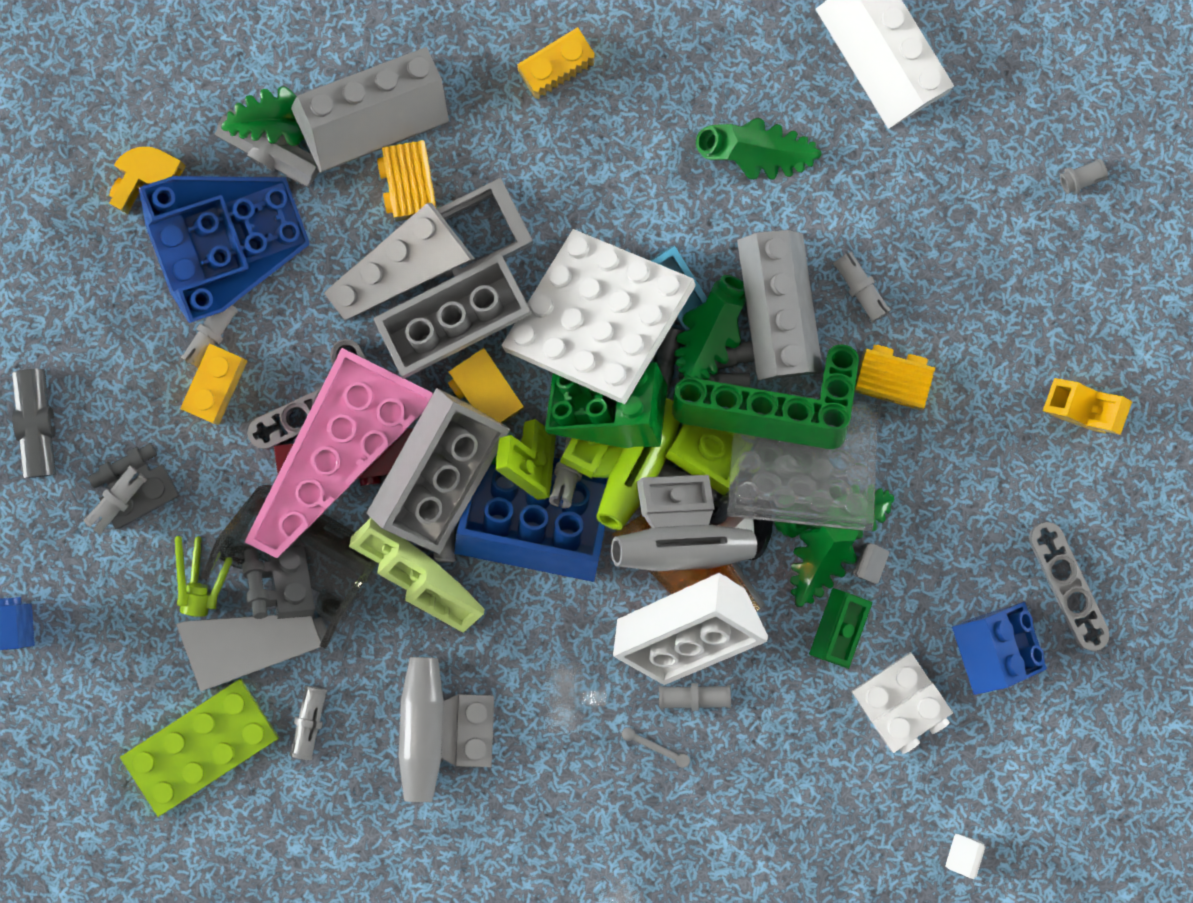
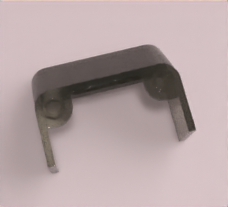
[201,485,378,649]

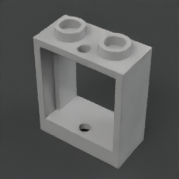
[437,177,534,278]

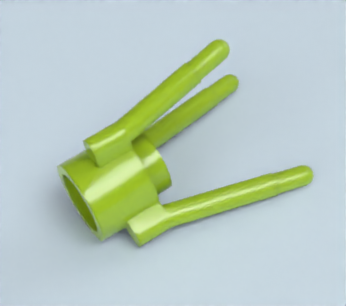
[175,536,233,617]

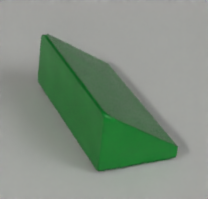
[809,588,873,669]

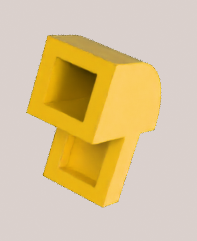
[109,147,186,214]
[1043,378,1132,435]

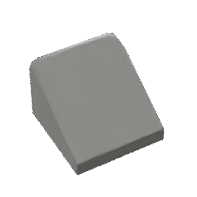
[853,543,889,584]

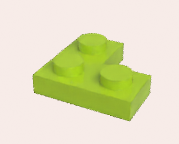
[496,419,556,500]

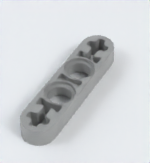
[1029,522,1110,651]

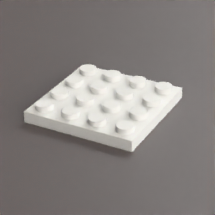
[501,229,696,404]

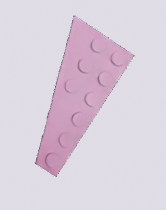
[245,348,433,558]

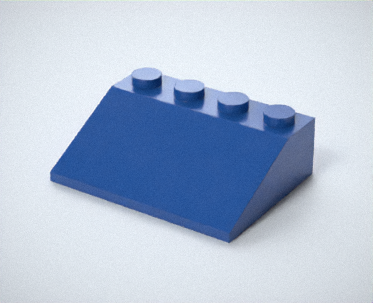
[454,458,608,582]

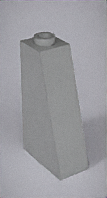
[176,614,329,691]

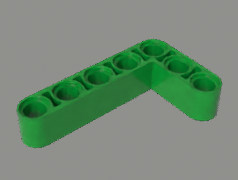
[672,344,859,449]

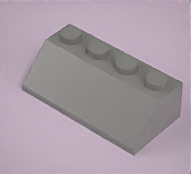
[291,47,449,173]
[737,230,823,381]
[373,254,532,379]
[366,388,510,554]

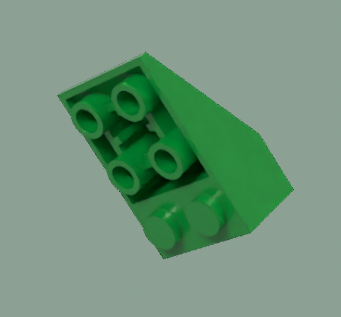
[545,362,668,449]

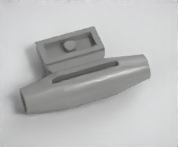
[611,475,757,571]
[398,657,494,802]

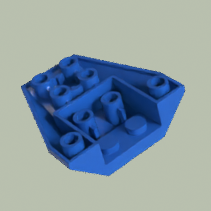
[139,176,310,323]

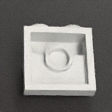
[851,652,953,754]

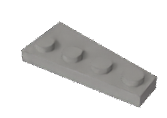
[324,203,475,320]

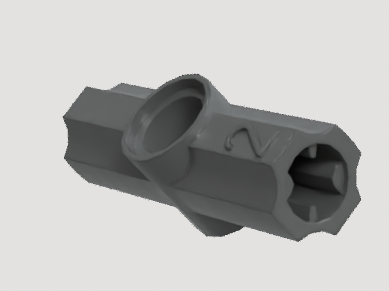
[12,368,56,478]

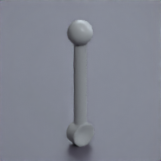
[621,727,690,768]

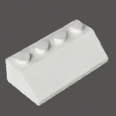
[815,0,954,129]
[613,573,768,685]

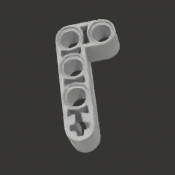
[247,339,368,450]

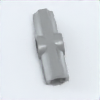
[214,108,319,188]

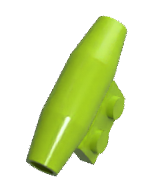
[560,398,680,530]

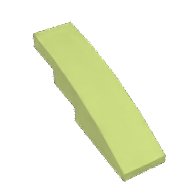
[349,518,485,633]

